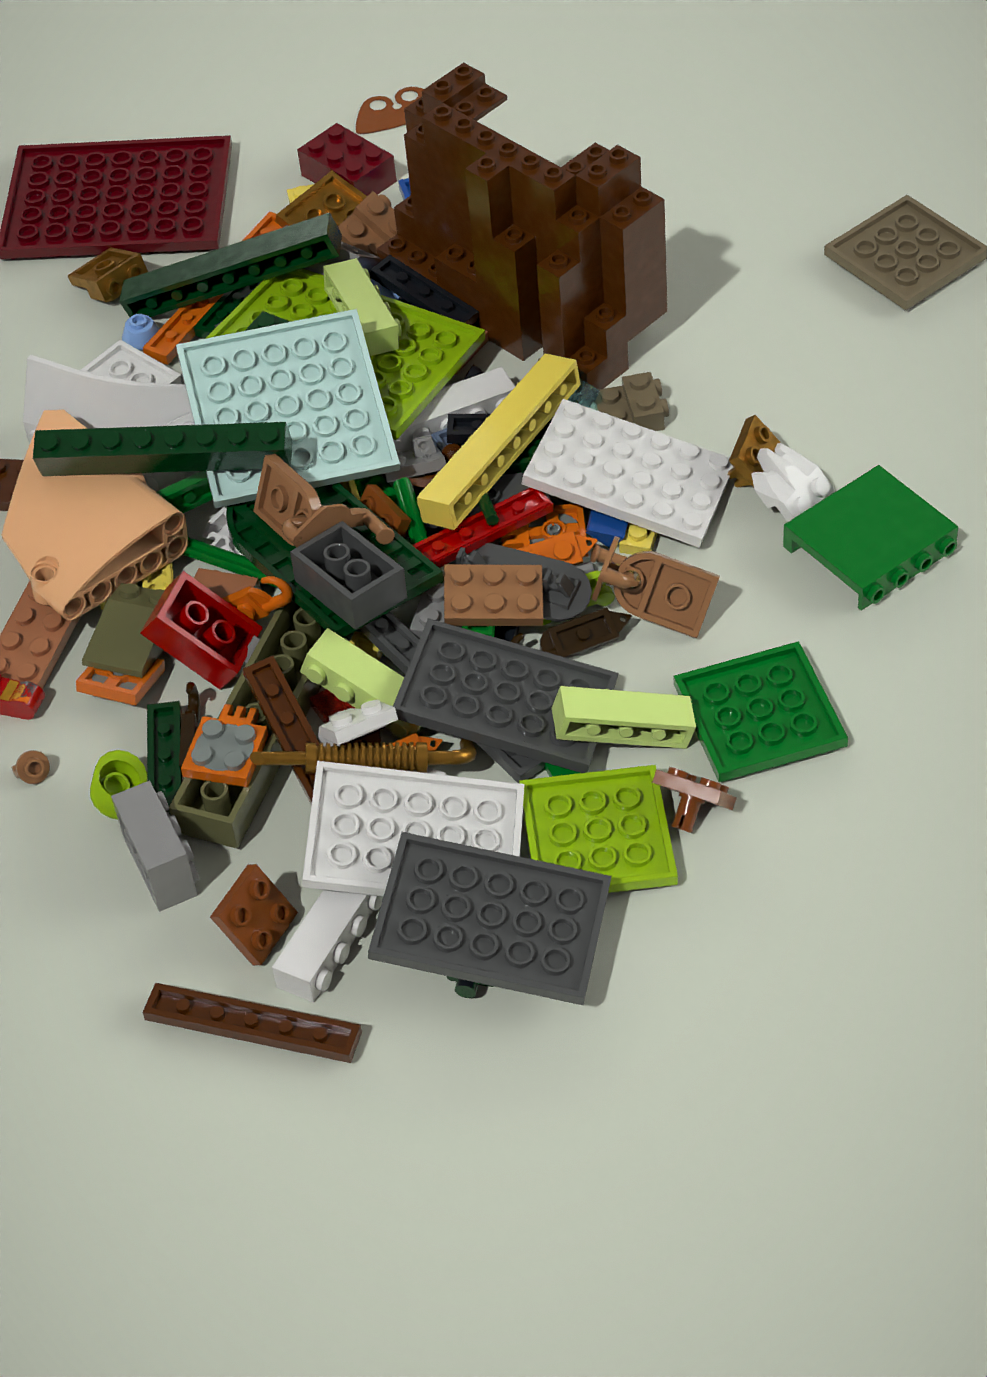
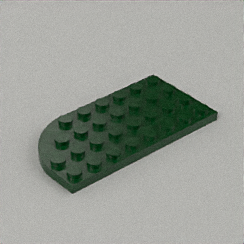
[226,483,444,638]

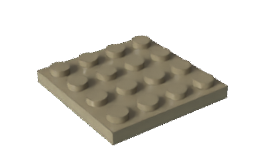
[824,195,987,310]

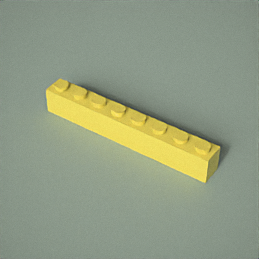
[417,354,581,530]

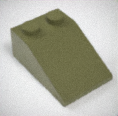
[82,583,165,678]

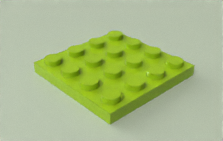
[519,764,678,893]

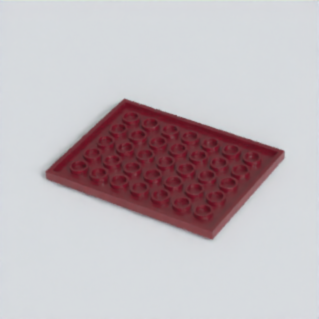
[0,135,232,259]

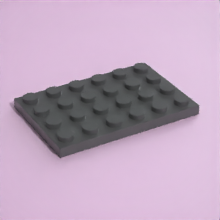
[393,618,619,773]
[368,832,611,1005]

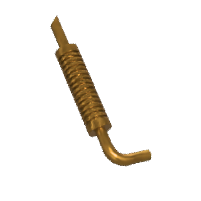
[250,738,477,774]

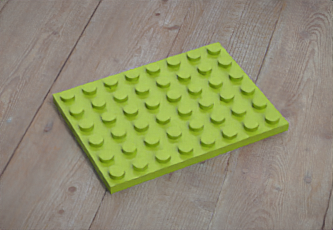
[205,268,485,440]

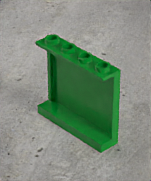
[783,465,958,611]

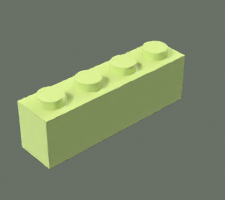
[323,258,402,356]
[300,628,424,738]
[552,686,696,749]

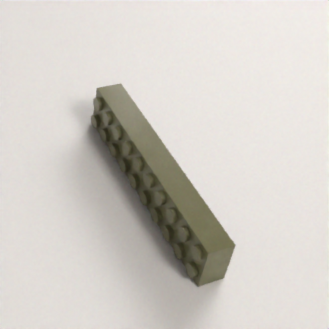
[169,600,348,849]

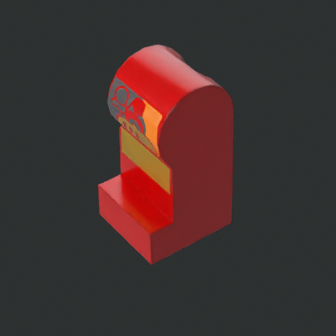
[0,674,45,720]

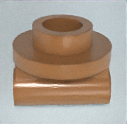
[11,750,50,784]

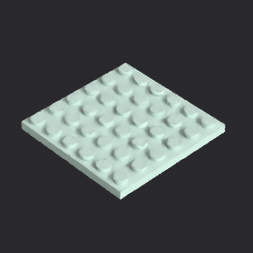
[176,309,400,508]

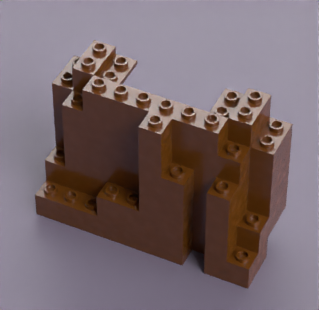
[377,62,667,401]

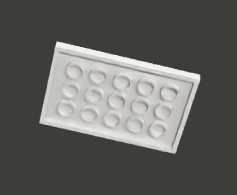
[521,399,734,548]
[302,761,524,896]

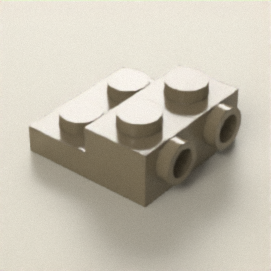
[592,372,669,431]

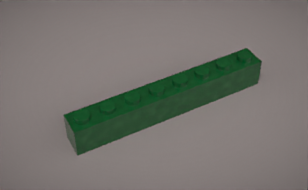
[119,212,342,317]
[32,422,292,476]

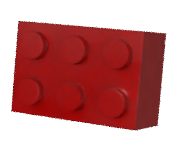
[140,571,263,689]

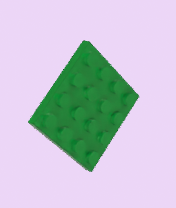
[673,641,848,783]

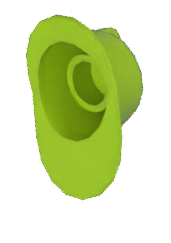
[90,750,147,820]

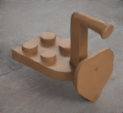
[253,454,395,548]
[590,536,720,638]

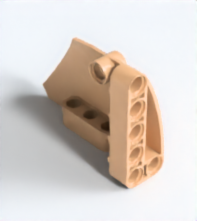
[2,409,188,620]

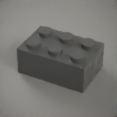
[290,521,407,630]

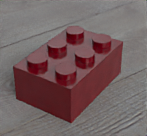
[297,123,397,196]

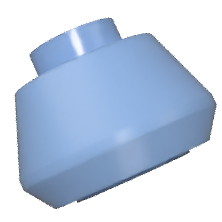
[122,314,160,351]

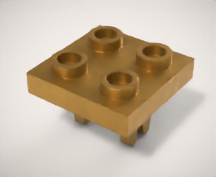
[727,415,781,488]

